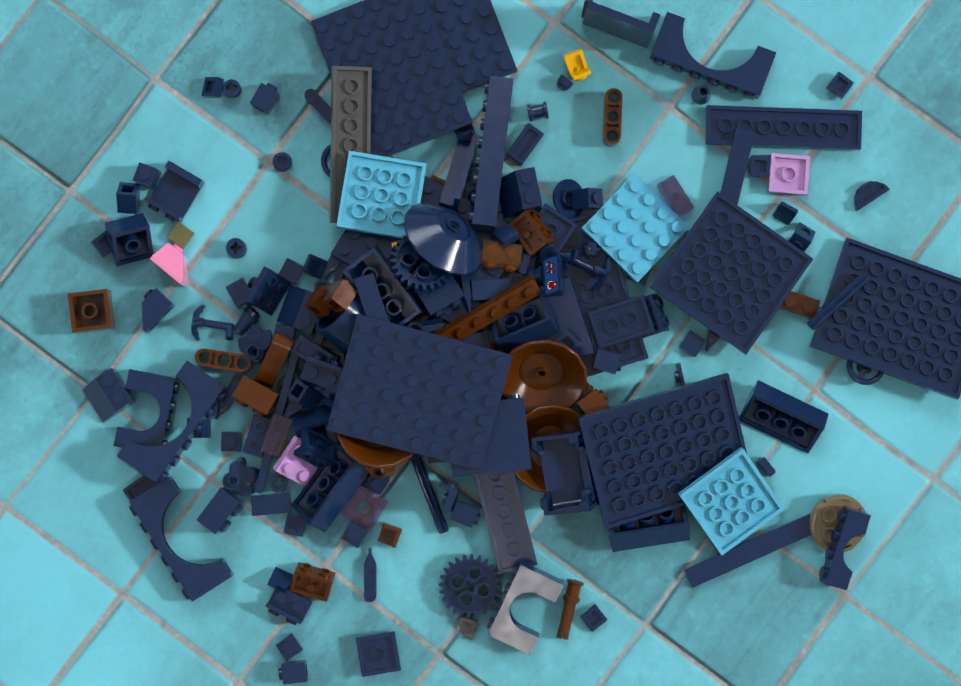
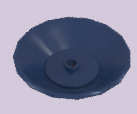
[404,202,482,275]

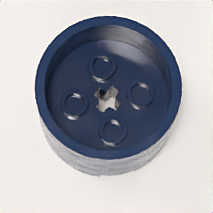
[316,286,366,355]

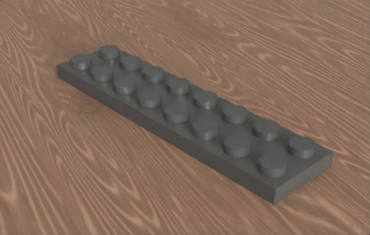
[330,66,372,223]

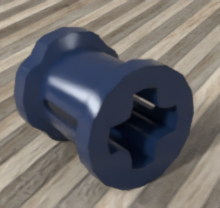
[527,102,549,122]

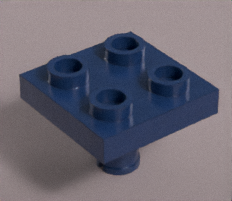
[245,266,291,316]

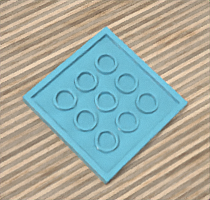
[336,151,427,239]
[581,174,690,283]
[678,447,785,555]

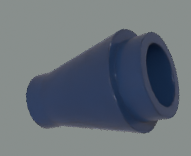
[692,85,711,105]
[233,306,261,336]

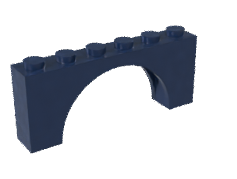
[649,12,776,100]
[117,361,227,486]
[129,476,234,602]

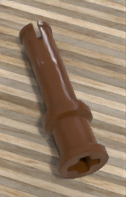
[556,578,584,640]

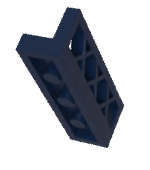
[439,134,479,211]

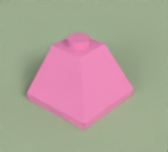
[150,243,188,287]

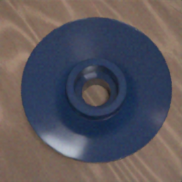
[553,179,582,218]

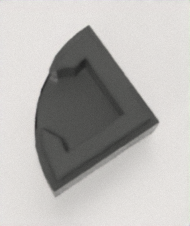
[458,615,478,640]

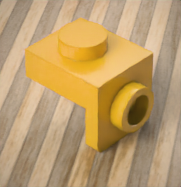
[563,48,591,81]

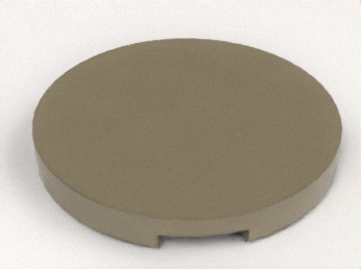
[809,494,867,552]

